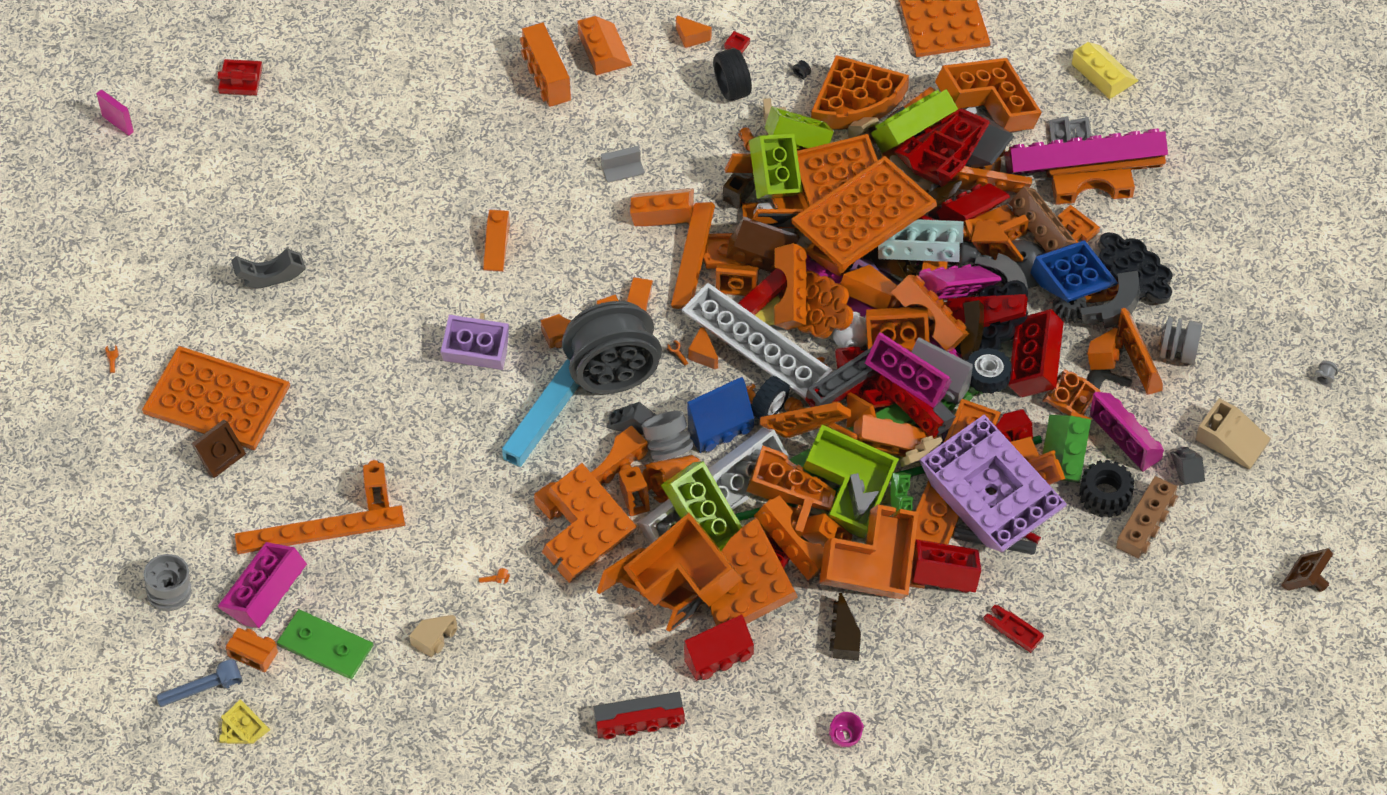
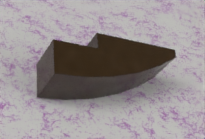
[960,300,984,361]

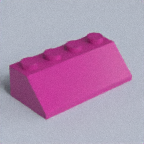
[919,264,1001,300]
[864,333,952,408]
[1090,392,1164,472]
[218,542,307,628]

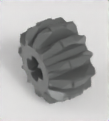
[1052,296,1087,323]

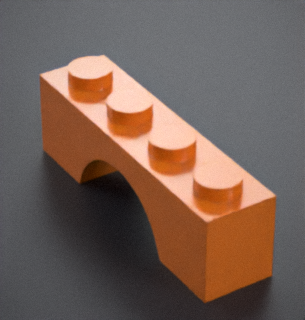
[1051,168,1135,205]
[774,243,807,330]
[891,275,969,351]
[540,294,619,349]
[754,495,824,580]

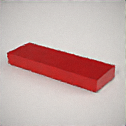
[738,268,787,315]

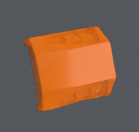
[1043,369,1101,416]

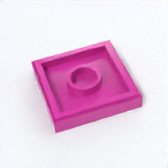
[96,90,134,136]

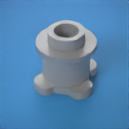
[1313,361,1339,388]

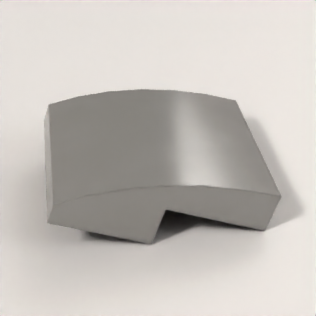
[1049,116,1092,143]

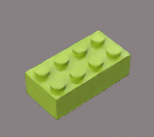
[871,89,958,153]
[661,461,742,551]

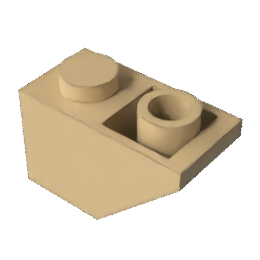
[409,615,457,658]

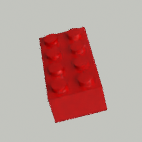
[1008,309,1064,398]

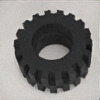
[1079,460,1134,518]

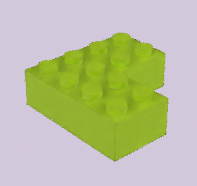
[803,425,899,539]

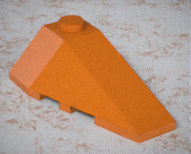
[746,446,836,511]

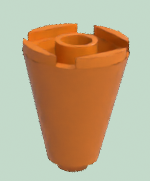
[642,455,701,503]

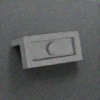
[601,146,645,183]

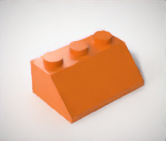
[577,16,632,75]
[630,188,694,226]
[866,306,930,352]

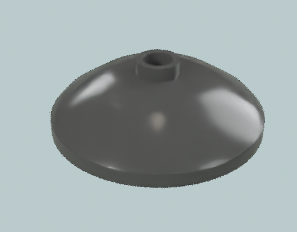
[1000,240,1045,289]

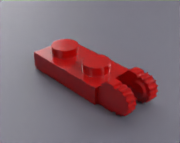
[983,605,1044,653]

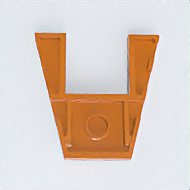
[688,202,762,269]

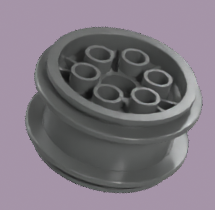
[562,301,662,394]

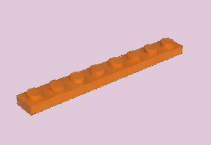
[235,505,405,554]

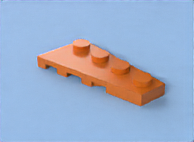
[949,166,1032,193]
[760,402,851,438]

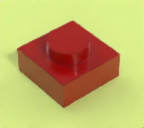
[724,31,750,53]

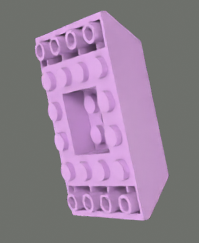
[920,414,1067,552]

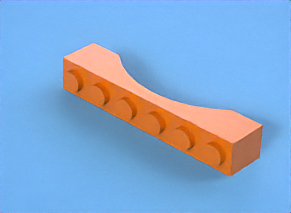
[534,426,648,520]

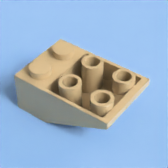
[1196,398,1271,469]

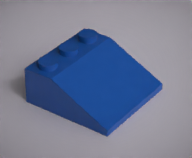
[1030,240,1118,302]
[687,377,754,453]

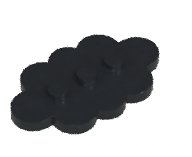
[1098,232,1173,304]
[954,280,1028,354]

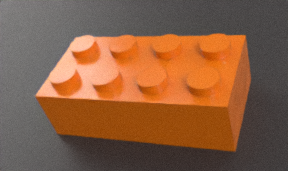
[520,22,571,107]

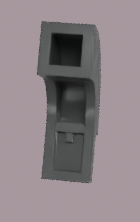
[231,248,306,288]
[975,253,1028,302]
[1081,271,1140,328]

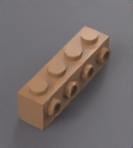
[1009,186,1077,254]
[1116,476,1179,559]

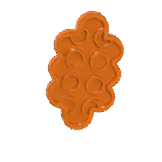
[779,271,853,339]

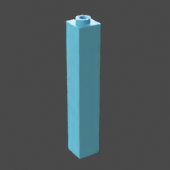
[502,359,580,468]

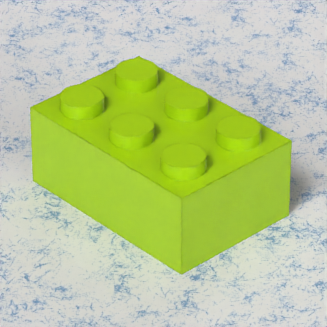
[764,106,834,149]
[749,134,803,199]

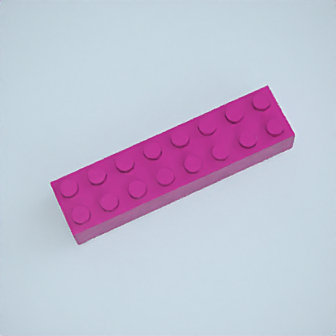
[1004,128,1168,175]

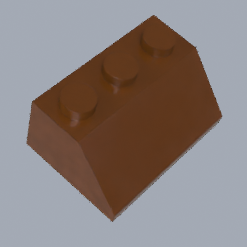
[726,217,799,273]

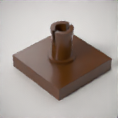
[191,420,246,478]
[1281,548,1333,592]

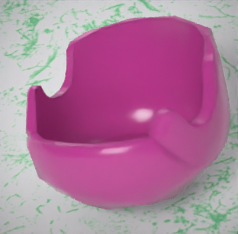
[829,711,864,747]

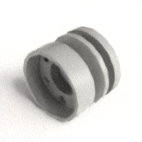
[1159,316,1203,365]
[642,411,693,460]
[144,554,192,611]

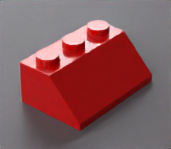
[936,183,1010,221]
[912,539,982,593]
[684,614,754,681]

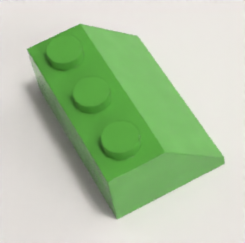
[1042,414,1091,483]

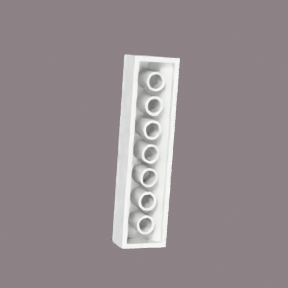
[682,283,833,399]
[637,428,790,543]

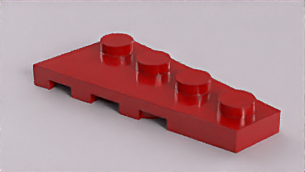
[947,294,1028,327]

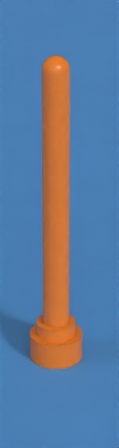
[784,397,858,440]

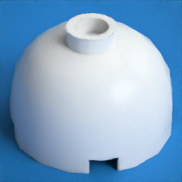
[832,312,868,348]

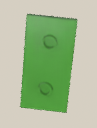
[276,609,374,680]

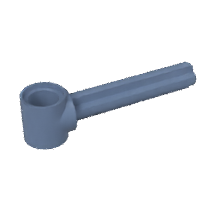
[157,660,243,707]

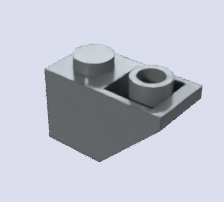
[606,402,656,435]
[1170,447,1205,485]

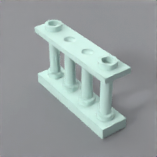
[878,220,964,262]

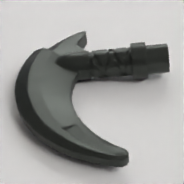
[1087,369,1132,390]

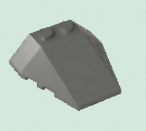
[949,113,1014,168]

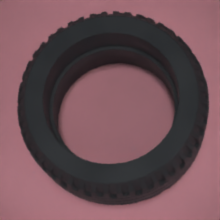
[713,48,752,101]

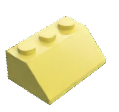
[1072,42,1138,99]

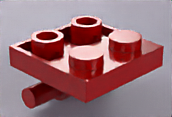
[218,59,263,96]

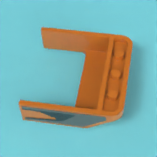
[724,153,809,228]
[596,548,703,632]

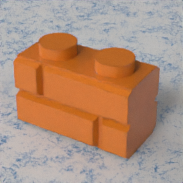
[226,628,278,673]

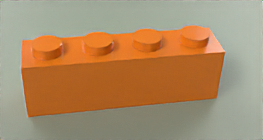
[853,414,938,461]

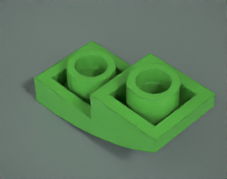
[891,472,914,511]

